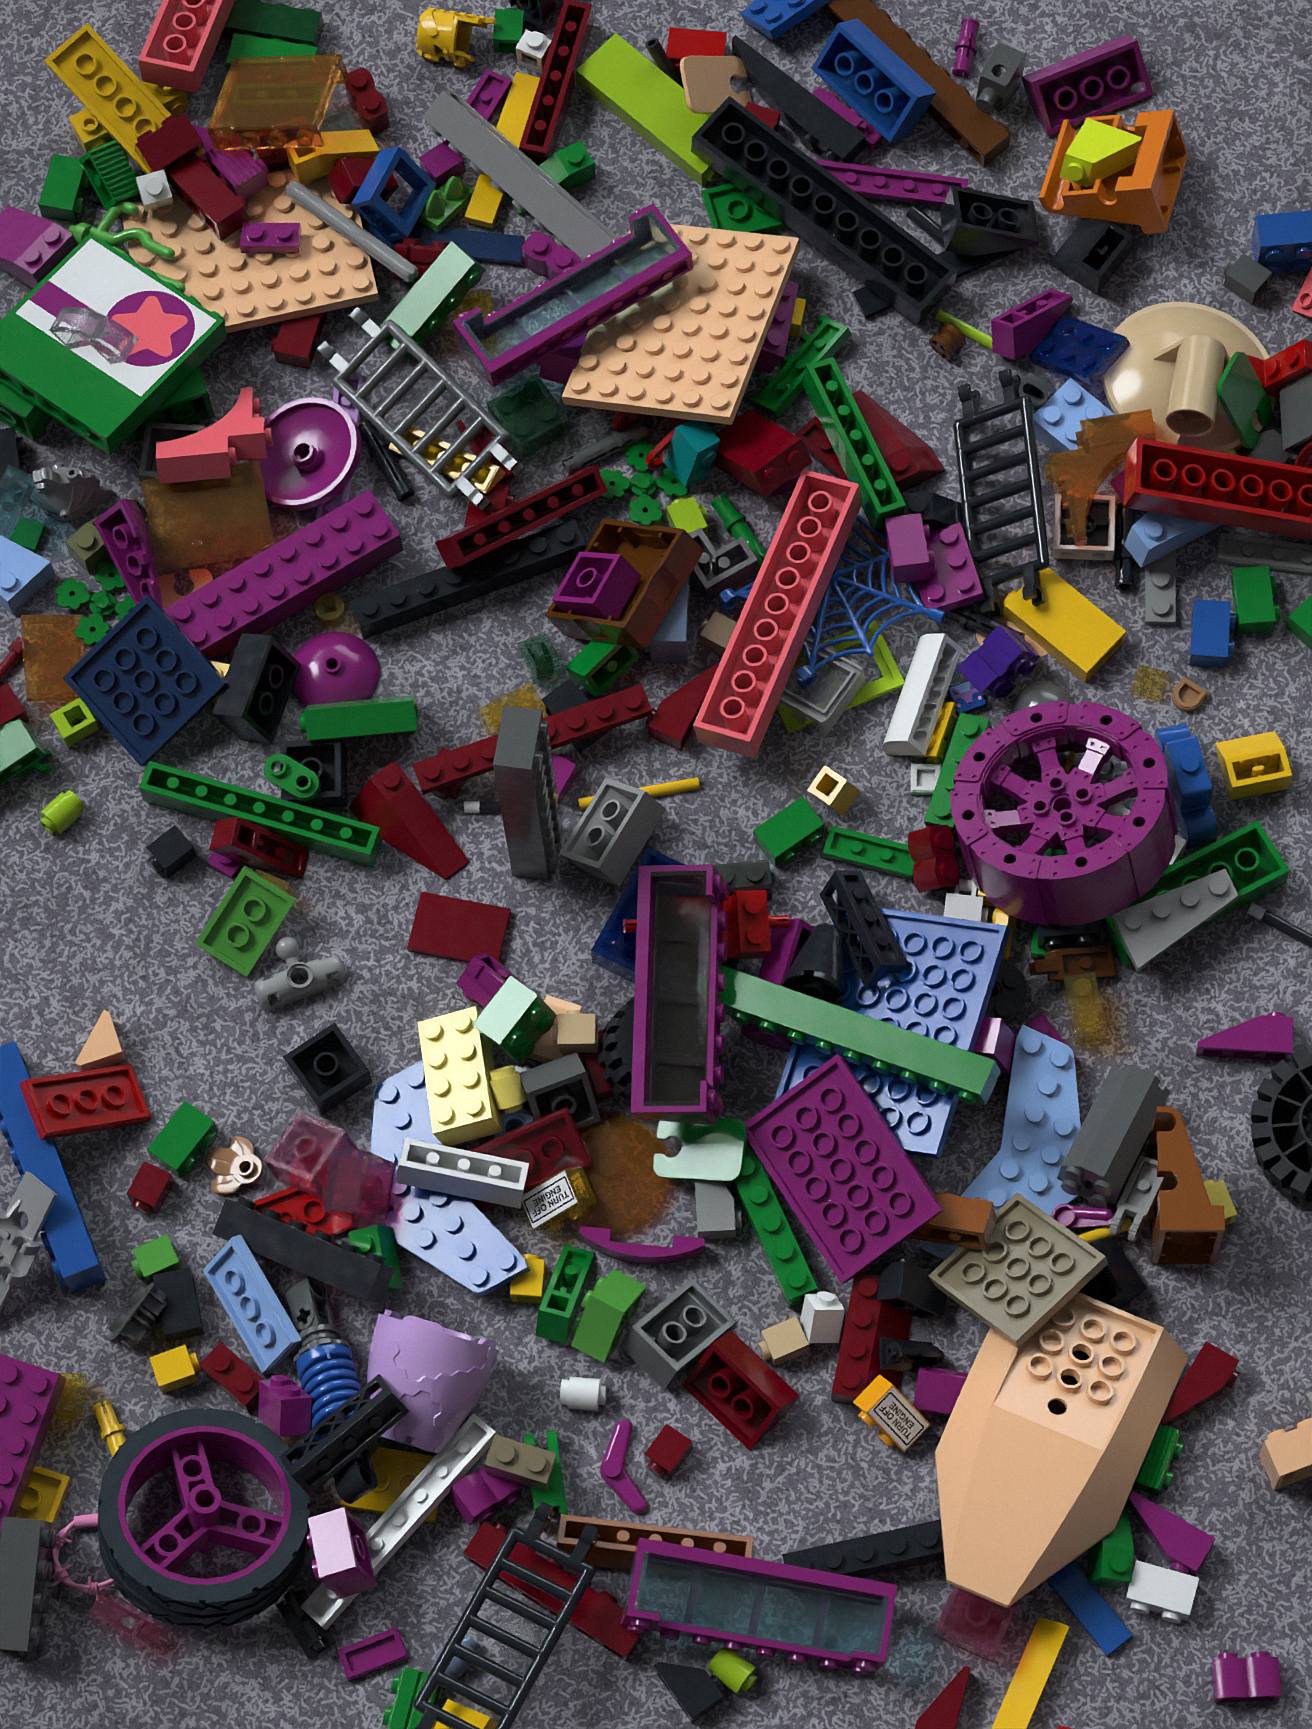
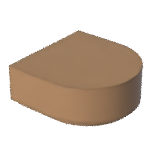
[1172,676,1209,712]

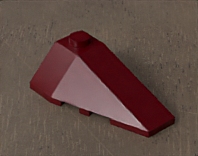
[852,389,945,494]
[348,761,470,880]

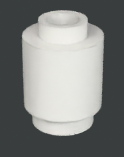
[560,1377,607,1411]

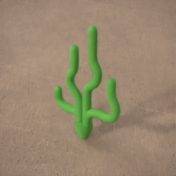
[68,201,186,293]

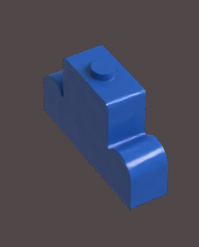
[1154,723,1218,850]

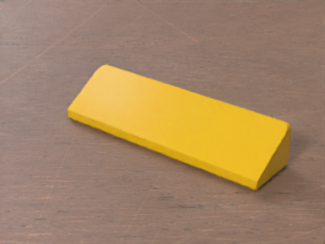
[388,426,505,494]
[991,1617,1070,1729]

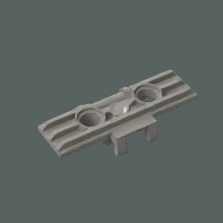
[0,1171,57,1313]

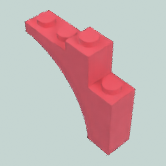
[156,387,273,484]

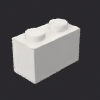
[1125,1560,1199,1623]

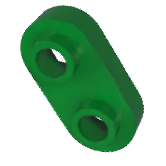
[263,754,321,801]

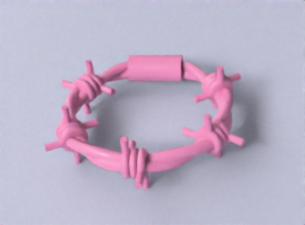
[52,1513,129,1601]

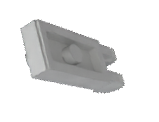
[1109,1155,1167,1242]

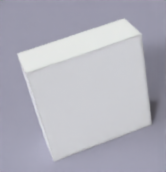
[910,764,941,795]

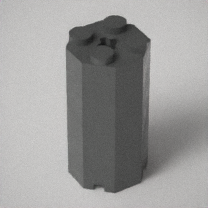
[1058,1065,1170,1208]

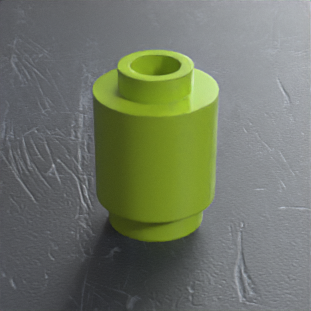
[40,790,85,835]
[708,1647,758,1694]

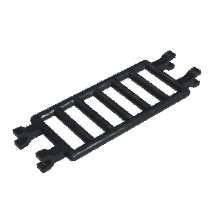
[953,368,1050,620]
[413,1500,600,1729]

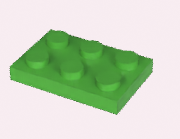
[195,866,297,977]

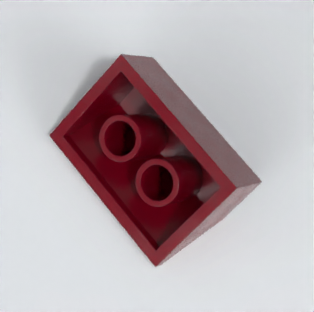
[682,1331,800,1451]

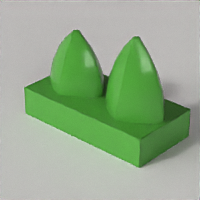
[417,176,474,233]

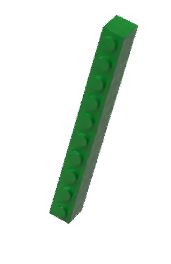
[697,966,1001,1105]

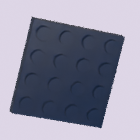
[63,595,228,766]

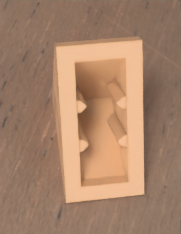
[75,1010,126,1071]

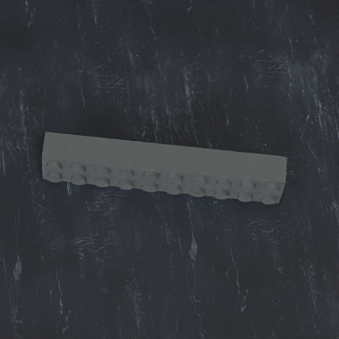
[493,705,563,881]

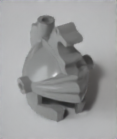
[29,463,112,521]

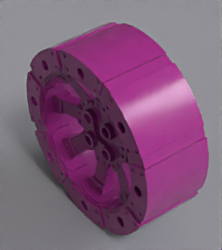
[950,701,1178,926]

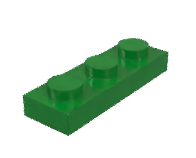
[823,825,914,880]

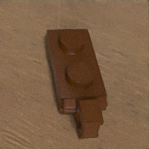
[1028,945,1116,982]

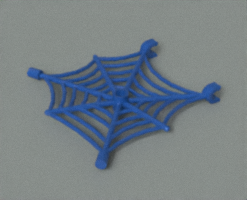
[718,515,946,690]

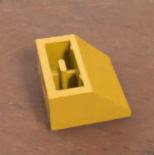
[1215,731,1292,801]

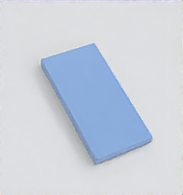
[203,1235,302,1375]

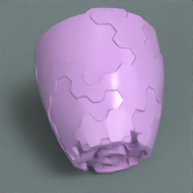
[367,1309,500,1454]

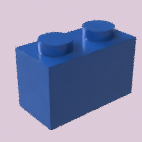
[1189,599,1236,668]

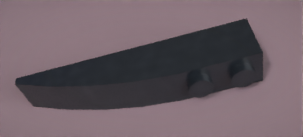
[732,35,866,164]

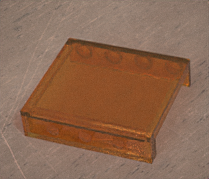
[206,54,349,150]

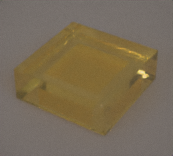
[1131,664,1168,702]

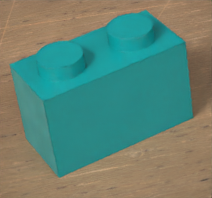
[663,420,721,487]

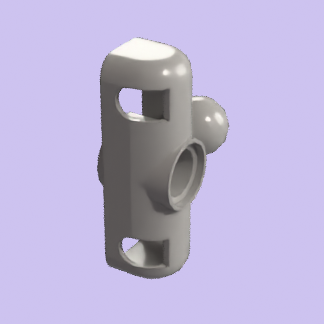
[254,937,346,1010]

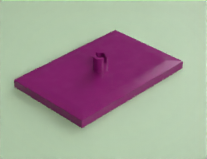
[745,1054,944,1284]

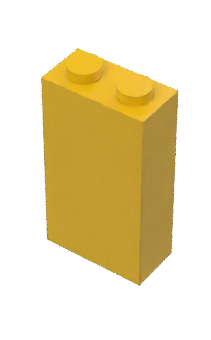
[1003,567,1126,683]

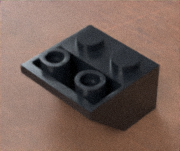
[1049,219,1133,295]

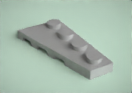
[1111,869,1239,973]

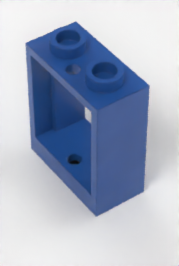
[351,147,436,242]

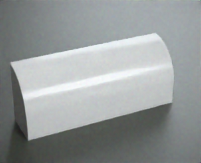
[882,633,962,755]

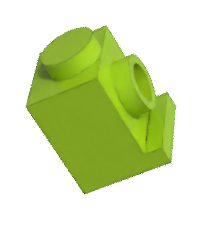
[49,698,99,748]

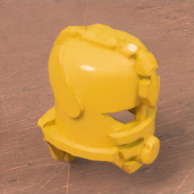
[416,8,496,68]

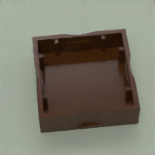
[545,519,704,649]

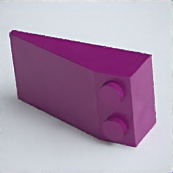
[0,205,79,288]

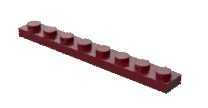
[412,684,653,795]

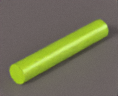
[935,309,992,350]

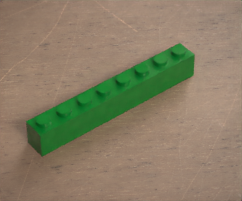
[139,761,383,868]

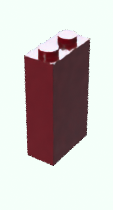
[713,409,813,496]

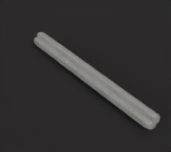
[286,180,418,282]

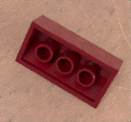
[831,1272,913,1406]

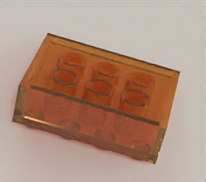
[142,460,275,572]

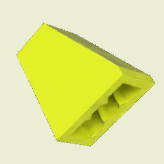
[1059,118,1142,187]

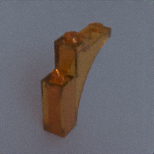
[1044,409,1156,546]

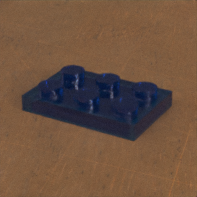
[1028,315,1130,386]

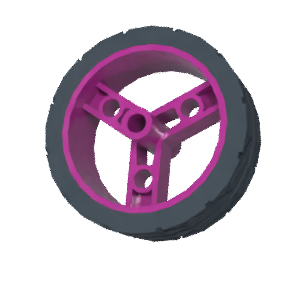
[98,1408,311,1630]

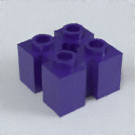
[957,625,1041,699]

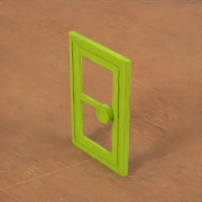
[777,620,904,734]

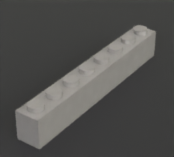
[422,90,619,262]

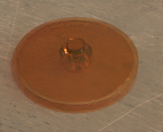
[561,1113,672,1236]

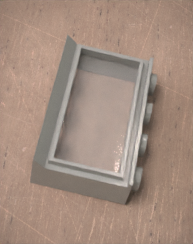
[776,634,866,737]

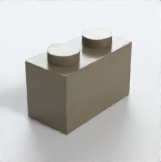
[485,1434,557,1492]

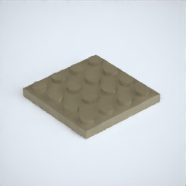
[928,1193,1108,1349]

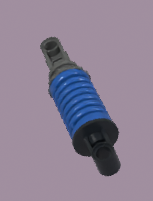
[285,1276,378,1504]

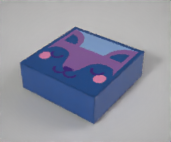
[947,680,987,717]

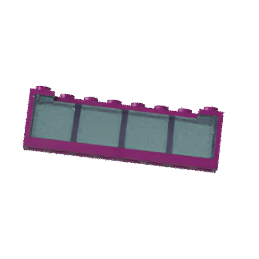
[453,203,694,388]
[621,1538,897,1675]

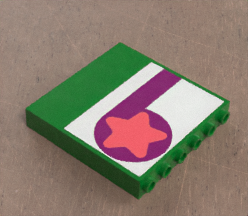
[0,233,227,455]

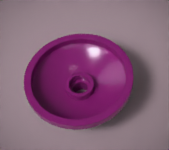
[292,631,379,707]

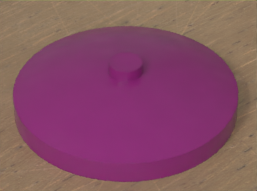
[248,397,361,510]

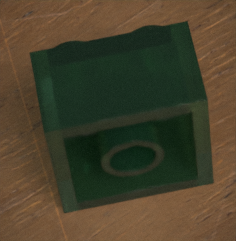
[487,374,570,462]

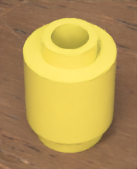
[489,1065,527,1114]

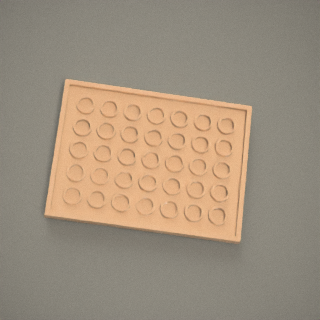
[121,169,379,333]
[562,223,801,425]

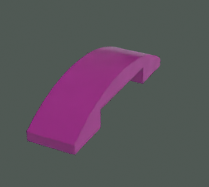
[579,1226,706,1265]

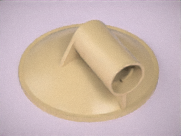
[1101,302,1276,452]

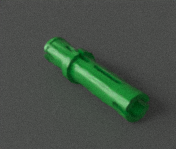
[711,493,767,573]

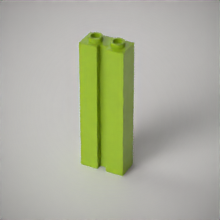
[576,33,720,187]

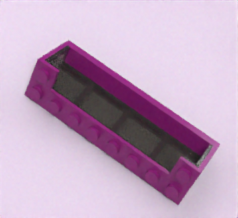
[631,864,729,1125]

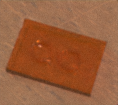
[20,615,85,702]

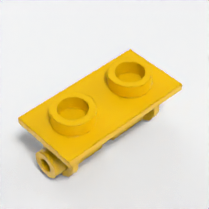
[912,702,958,764]

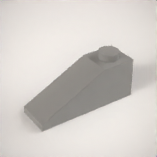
[695,1180,742,1239]

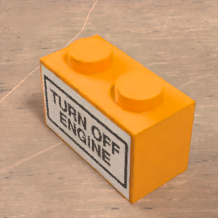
[853,1375,931,1452]

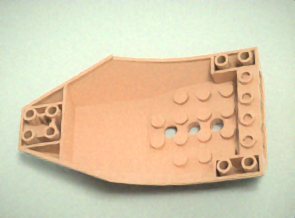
[935,1292,1189,1608]

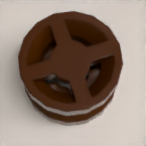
[929,323,966,361]

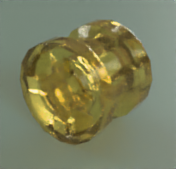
[315,593,346,628]

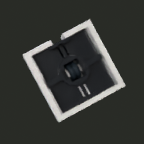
[1053,494,1115,560]

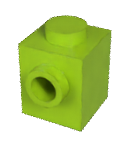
[666,496,709,538]

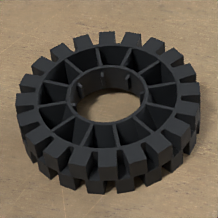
[1251,1047,1312,1210]

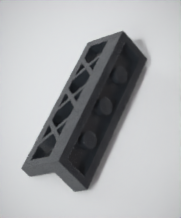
[820,870,907,989]
[279,1374,410,1495]

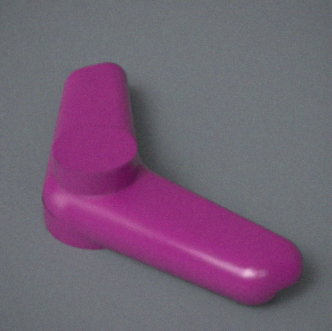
[1051,1204,1114,1231]
[600,1420,648,1514]

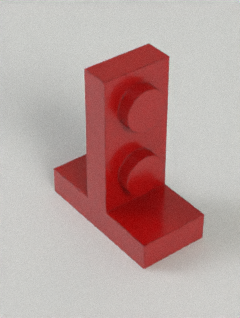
[1246,339,1312,399]

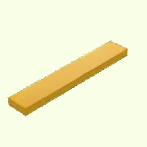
[465,72,540,229]

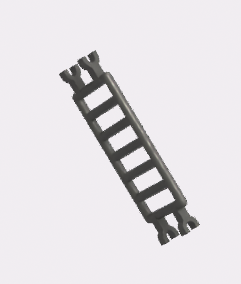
[317,307,525,512]

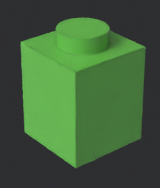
[131,1234,182,1284]

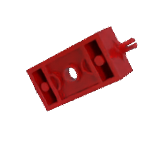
[623,890,790,961]

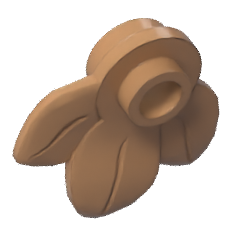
[206,1136,263,1195]

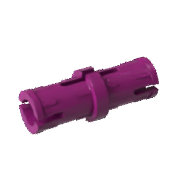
[952,18,980,78]

